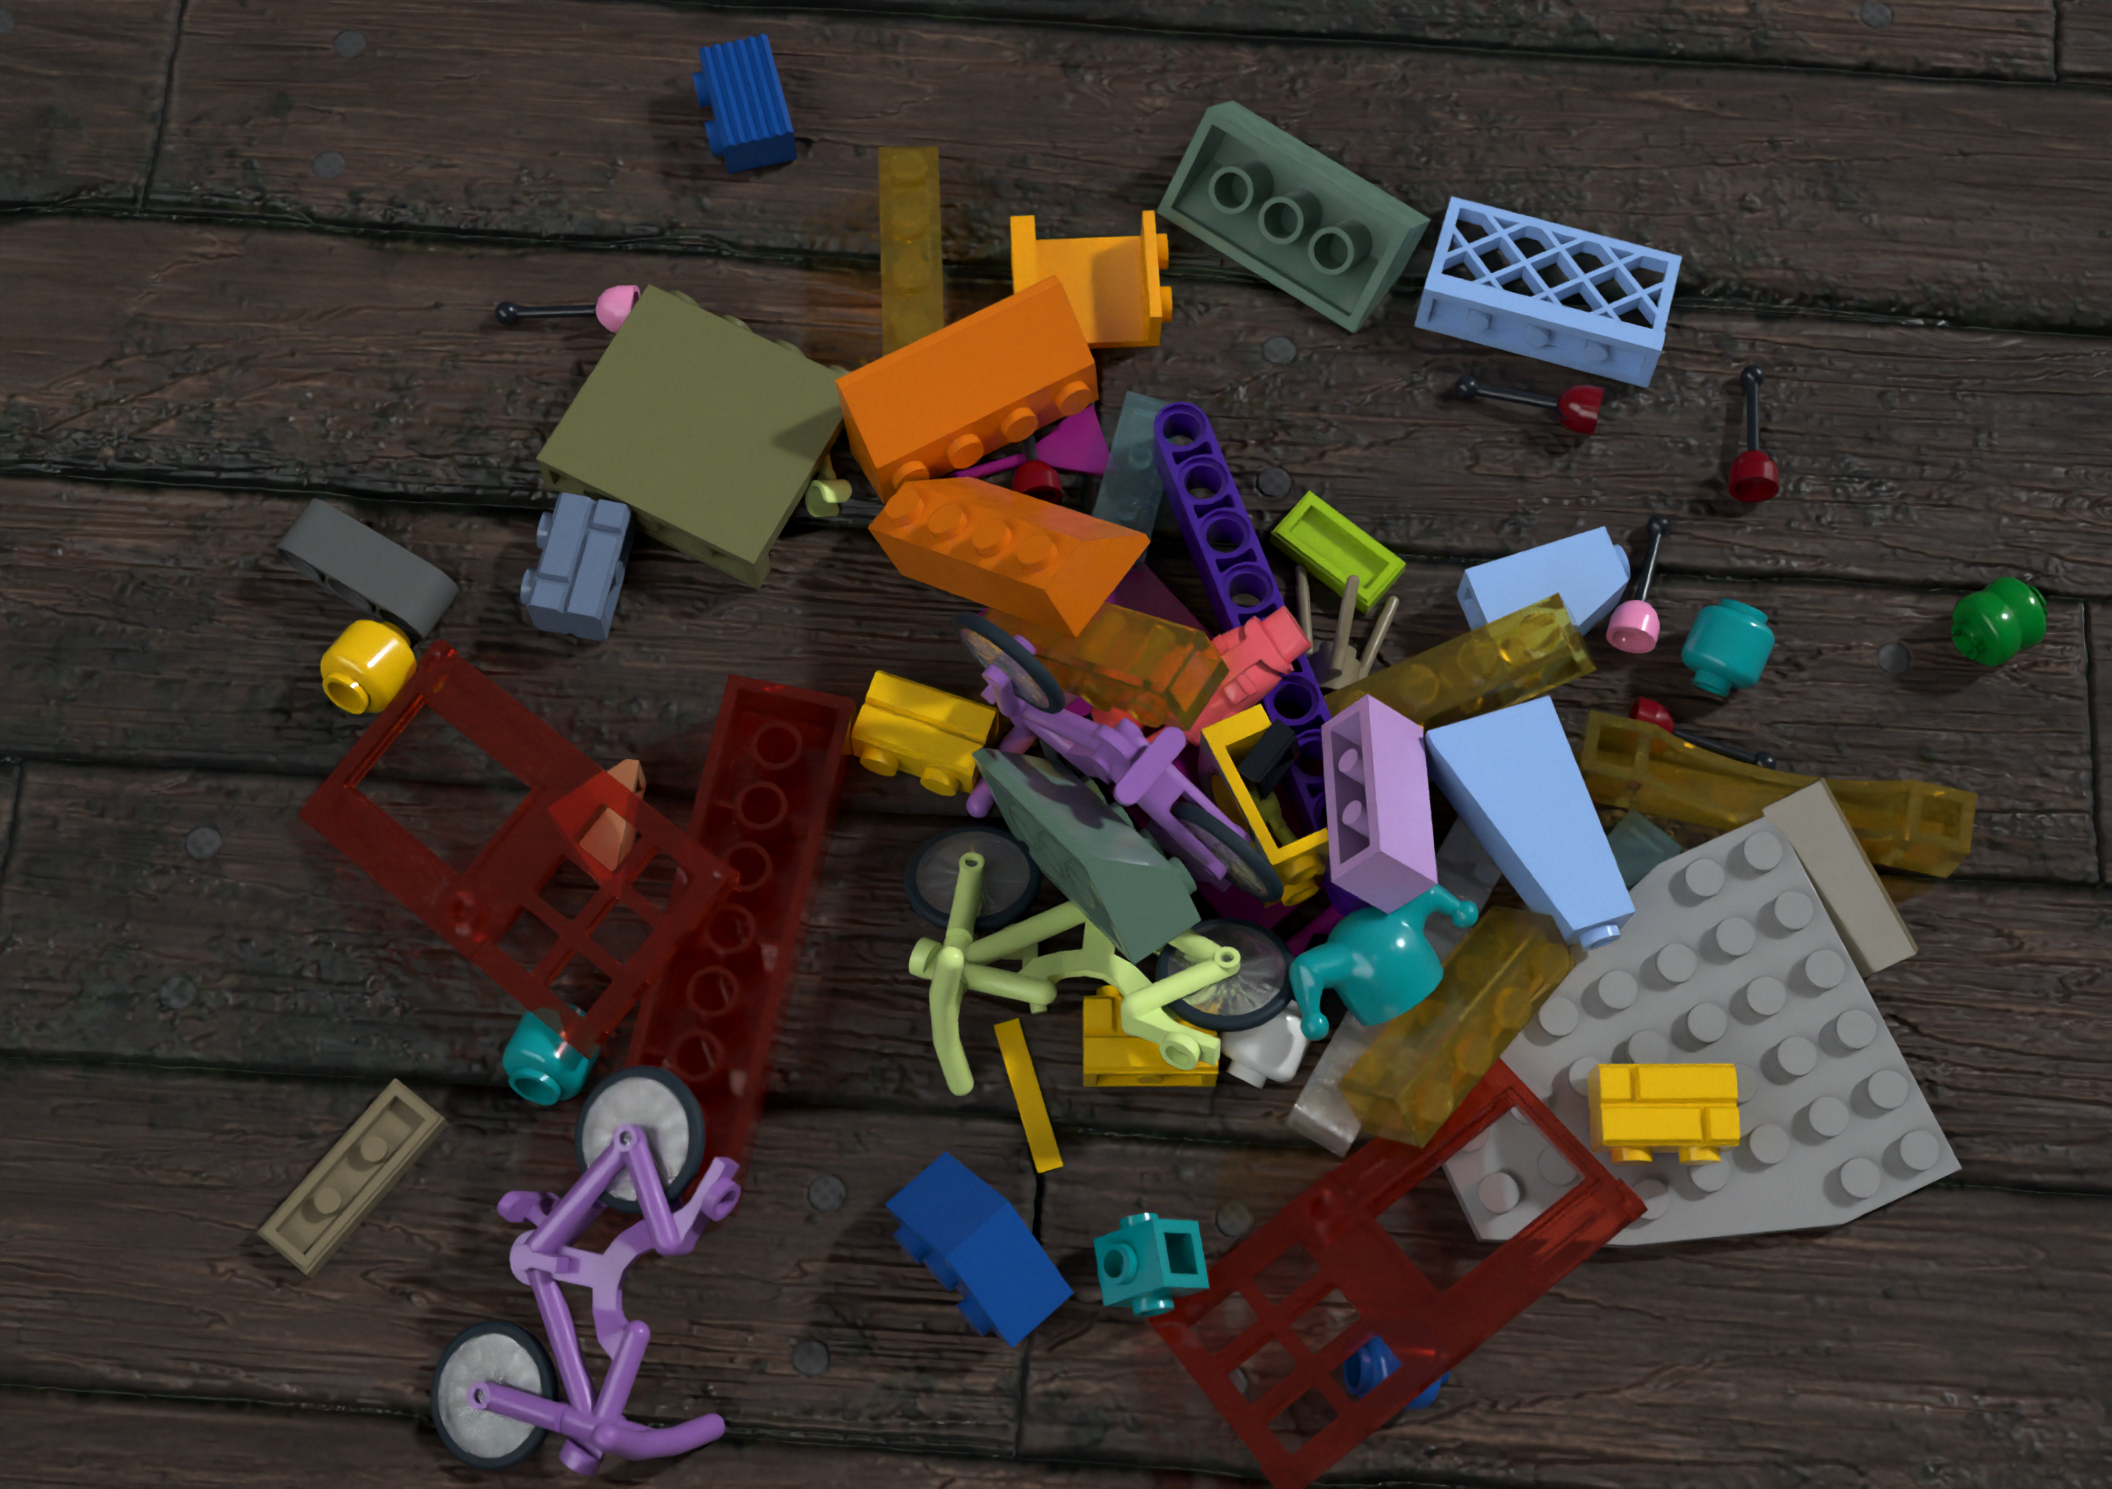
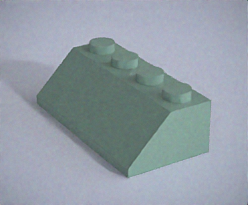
[1156,100,1431,333]
[971,747,1201,965]

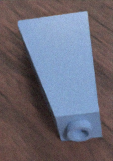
[1424,695,1636,950]

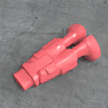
[1090,605,1313,749]

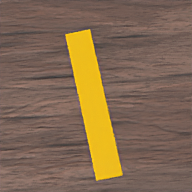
[993,1018,1063,1174]

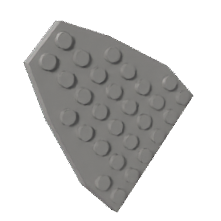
[1419,816,1962,1248]

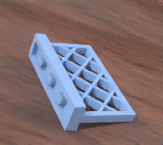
[1414,196,1682,388]

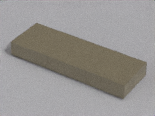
[1761,777,1919,979]
[257,1078,449,1279]

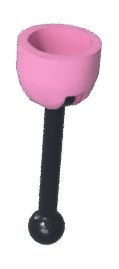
[495,285,641,333]
[1606,514,1671,654]

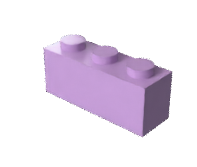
[1321,694,1438,914]

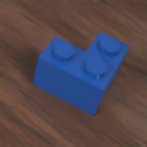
[885,1151,1073,1348]

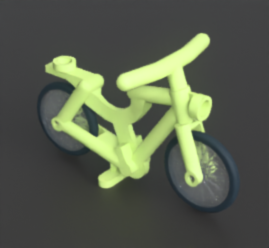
[904,826,1295,1096]

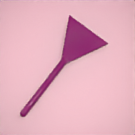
[938,403,1118,479]

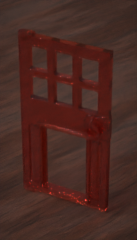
[297,639,741,1060]
[1147,1047,1648,1489]

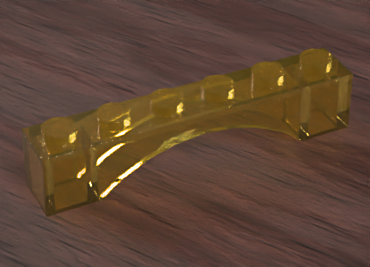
[1574,710,1977,878]

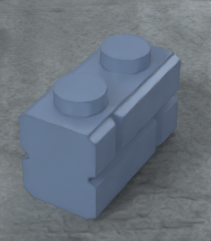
[520,492,637,642]

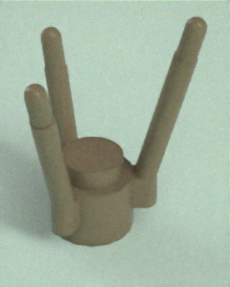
[1295,564,1399,705]

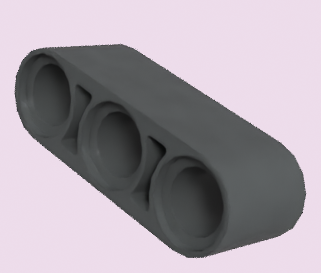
[274,498,460,642]

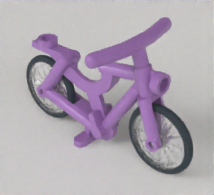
[953,612,1284,903]
[430,1065,741,1476]

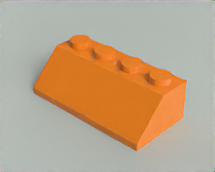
[835,275,1099,505]
[868,476,1150,638]

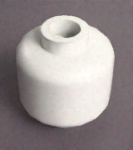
[1218,985,1312,1089]

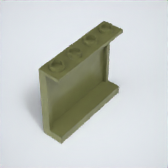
[536,284,850,589]

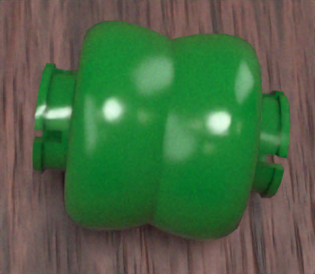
[1950,576,2048,667]

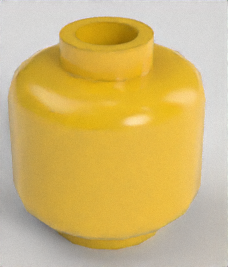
[320,620,417,714]

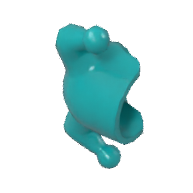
[1289,884,1478,1041]

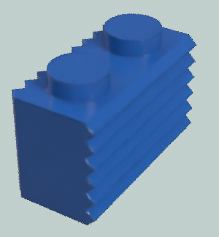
[691,33,797,174]

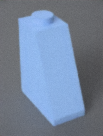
[1457,526,1630,704]

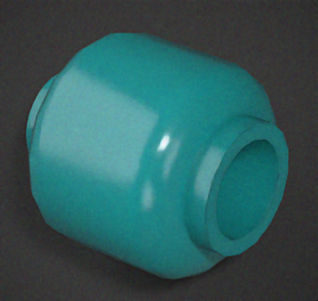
[1681,598,1775,697]
[502,1002,601,1105]

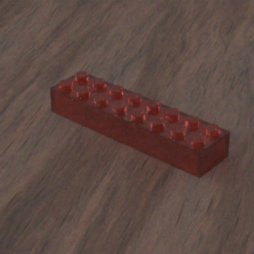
[601,674,858,1218]

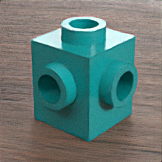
[1093,1213,1210,1317]

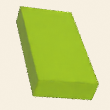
[1269,491,1406,615]

